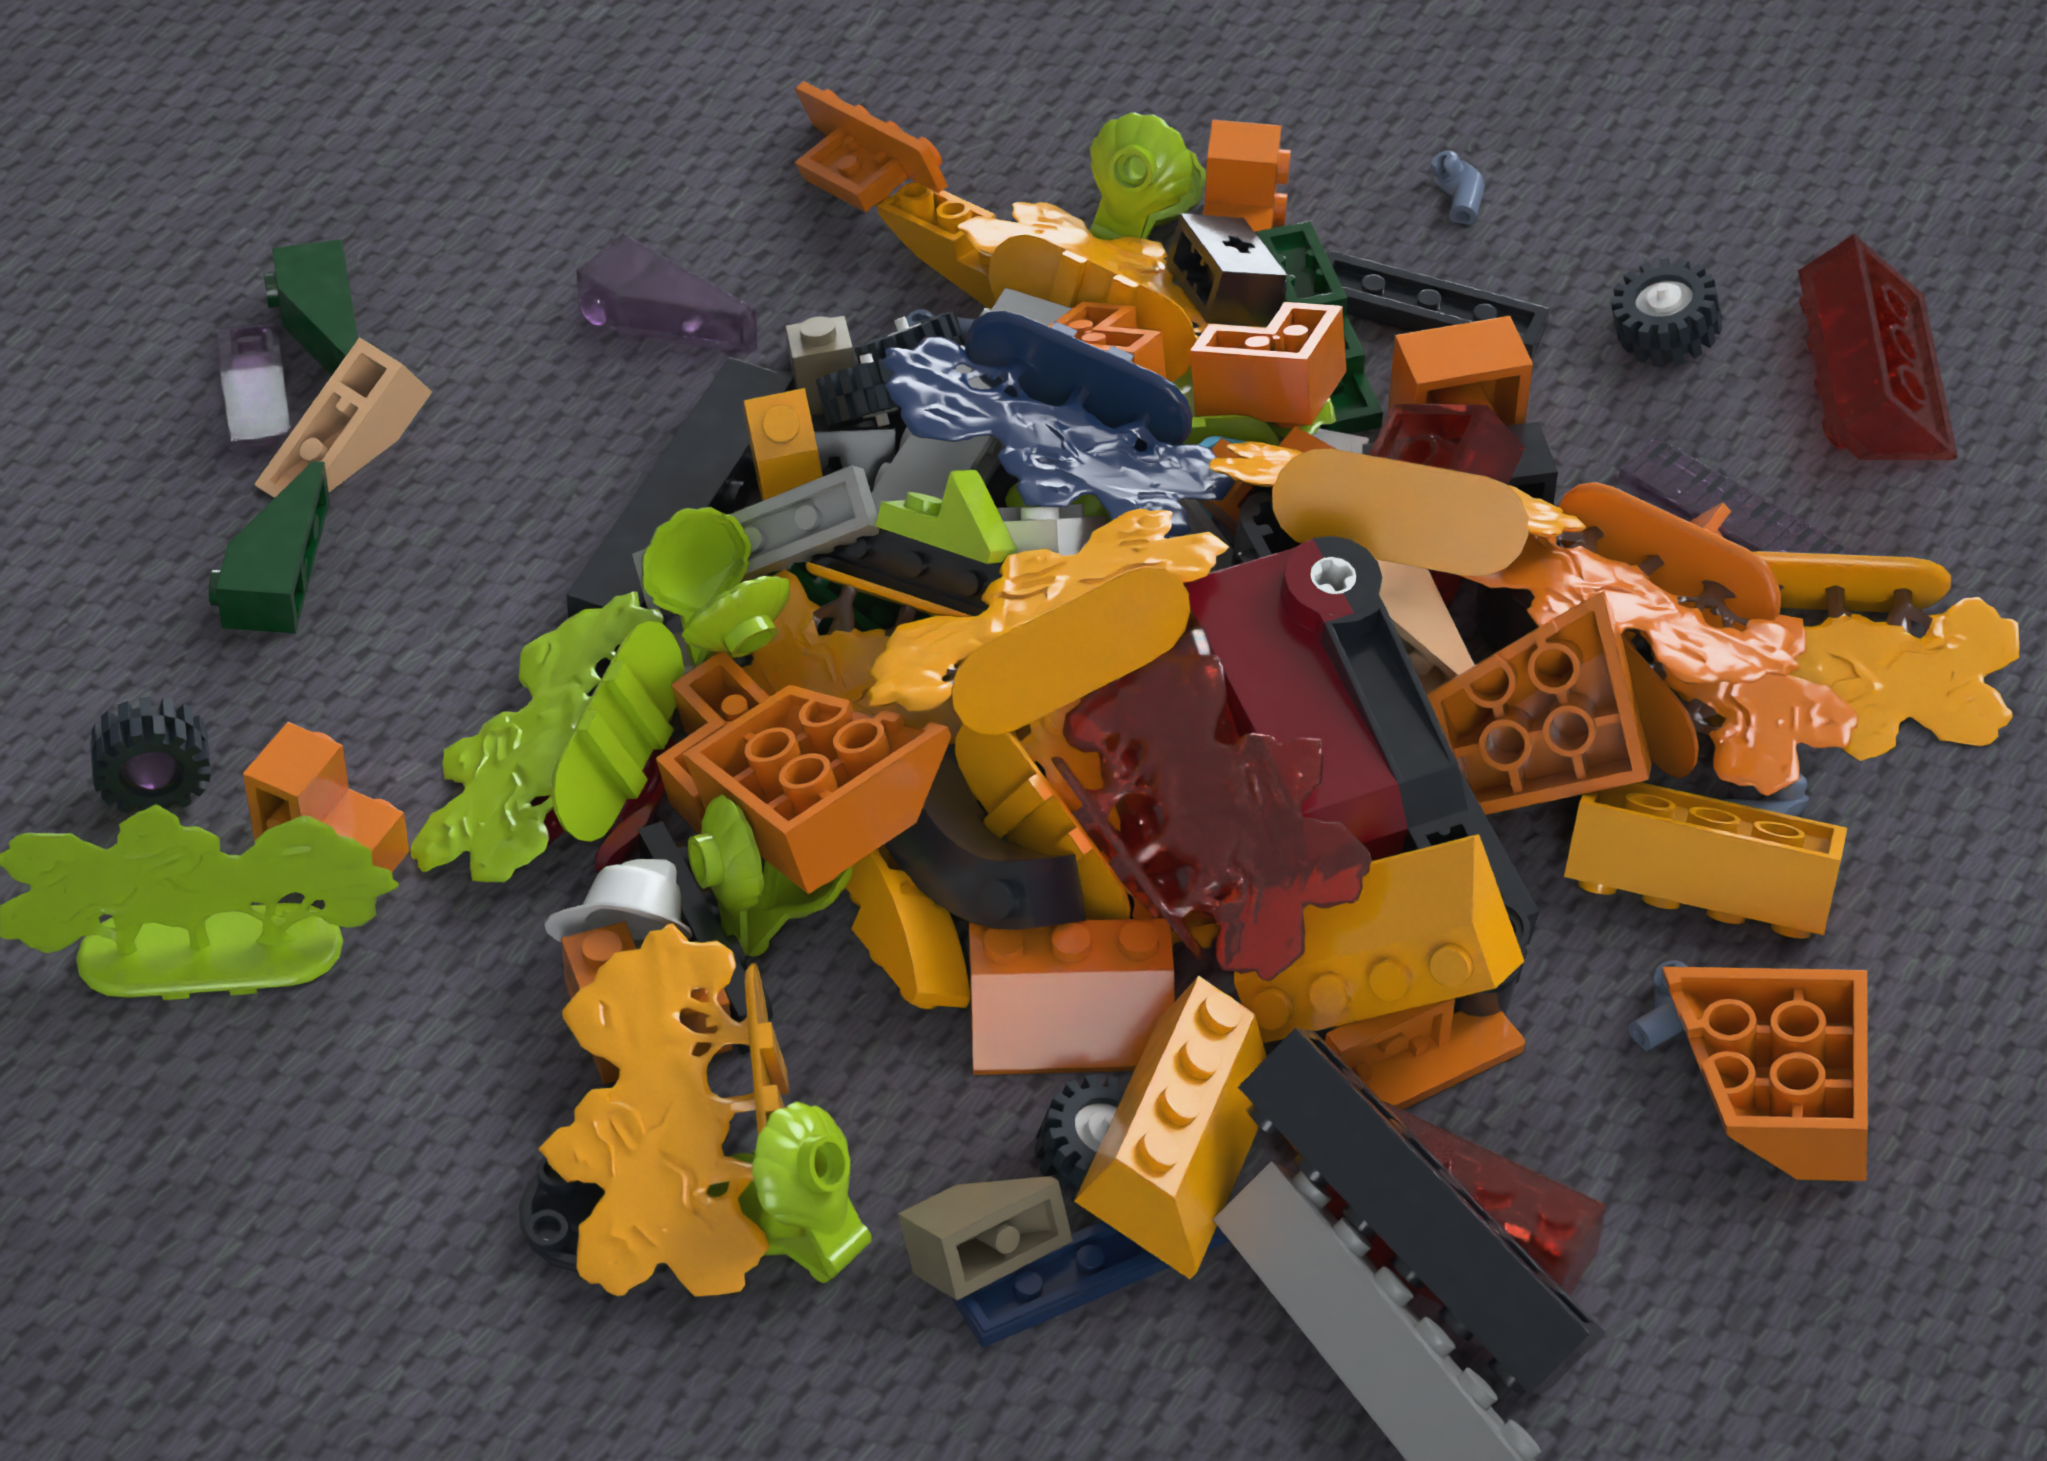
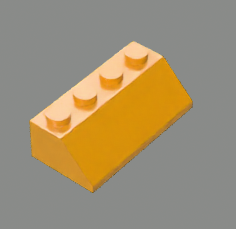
[1564,782,1848,939]
[1234,834,1524,1043]
[1074,976,1267,1279]

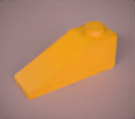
[743,388,823,501]

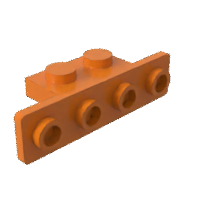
[795,81,948,212]
[1287,998,1525,1154]

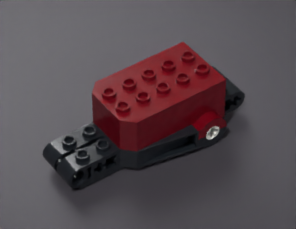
[1158,491,1539,1017]

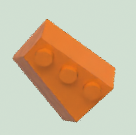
[1427,589,1652,815]
[683,685,951,894]
[1662,967,1868,1181]

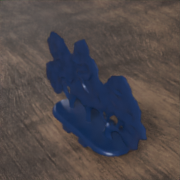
[883,311,1235,539]

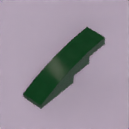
[1255,221,1383,434]

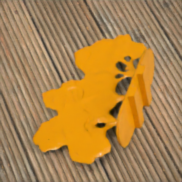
[957,202,1267,382]
[953,660,1235,948]
[538,923,789,1297]

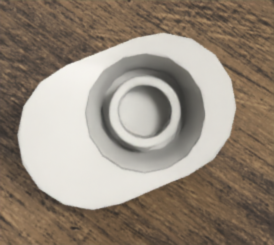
[545,859,692,948]

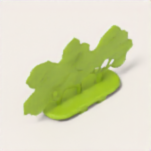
[411,592,684,882]
[0,804,399,1000]

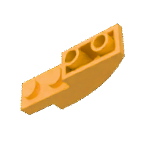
[877,182,996,309]
[845,844,971,1009]

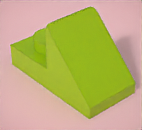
[875,469,1017,564]

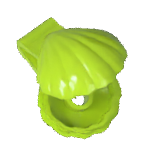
[1090,112,1206,240]
[641,507,790,667]
[688,794,853,957]
[707,1101,872,1283]

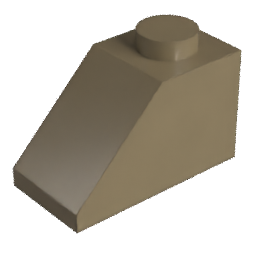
[786,316,855,416]
[898,1176,1073,1300]

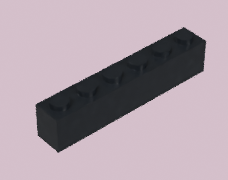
[566,357,794,650]
[1238,1027,1605,1395]

